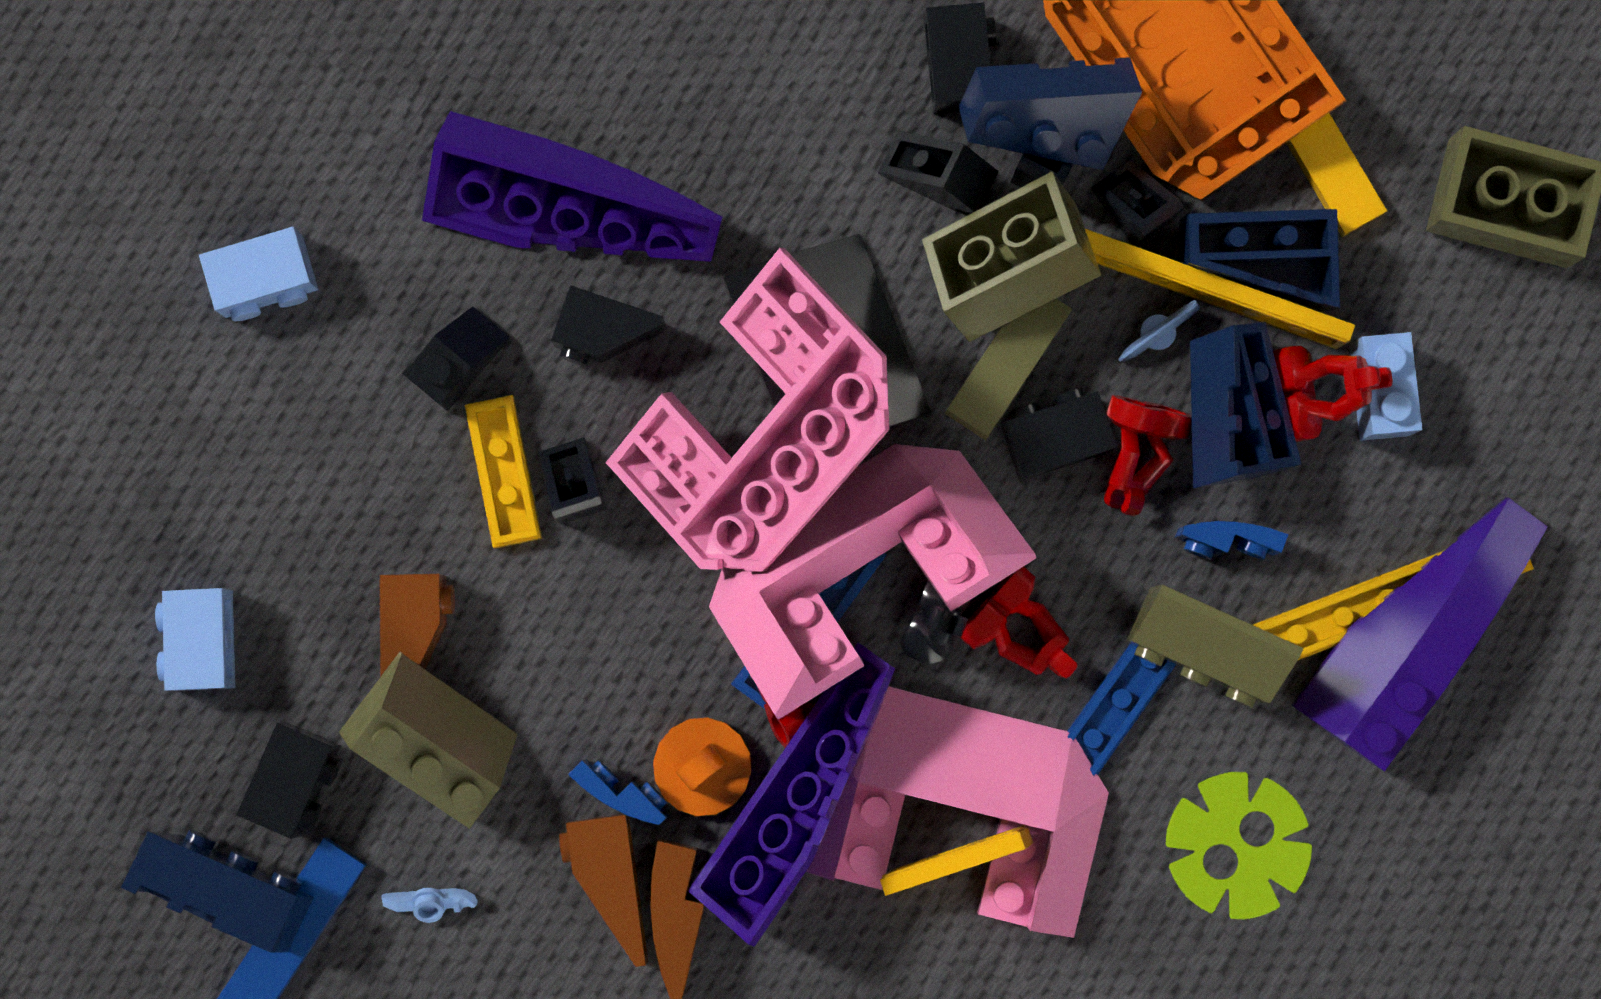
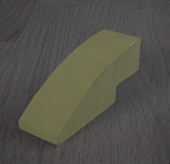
[945,299,1072,441]

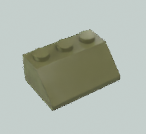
[1126,585,1304,708]
[339,652,517,829]

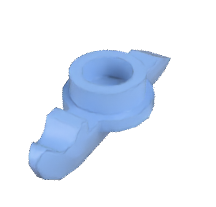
[1118,300,1200,362]
[381,888,478,923]

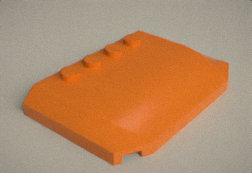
[1043,0,1346,201]

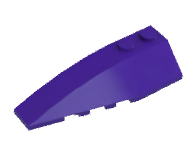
[422,111,723,262]
[1291,497,1548,772]
[688,642,895,947]

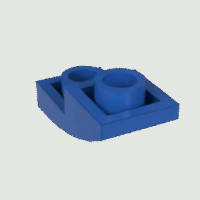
[1175,521,1289,560]
[568,759,668,825]

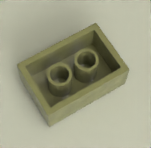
[1426,126,1601,268]
[922,171,1101,342]

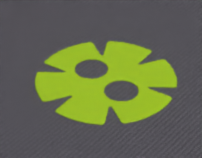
[1166,772,1312,919]

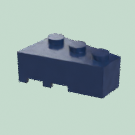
[959,57,1142,170]
[1179,209,1340,311]
[1190,322,1302,489]
[121,829,314,953]

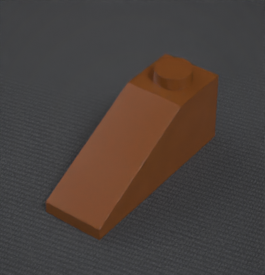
[380,574,455,677]
[559,814,649,967]

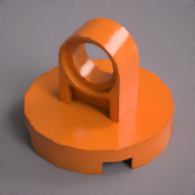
[653,717,752,816]

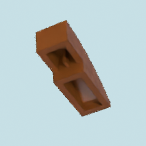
[650,838,705,999]

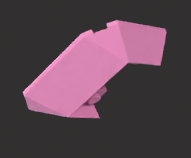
[606,248,889,572]
[709,444,1036,720]
[806,687,1109,938]

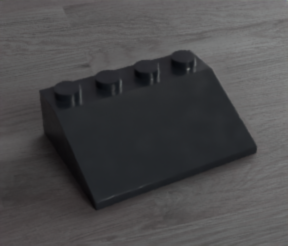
[723,234,931,429]

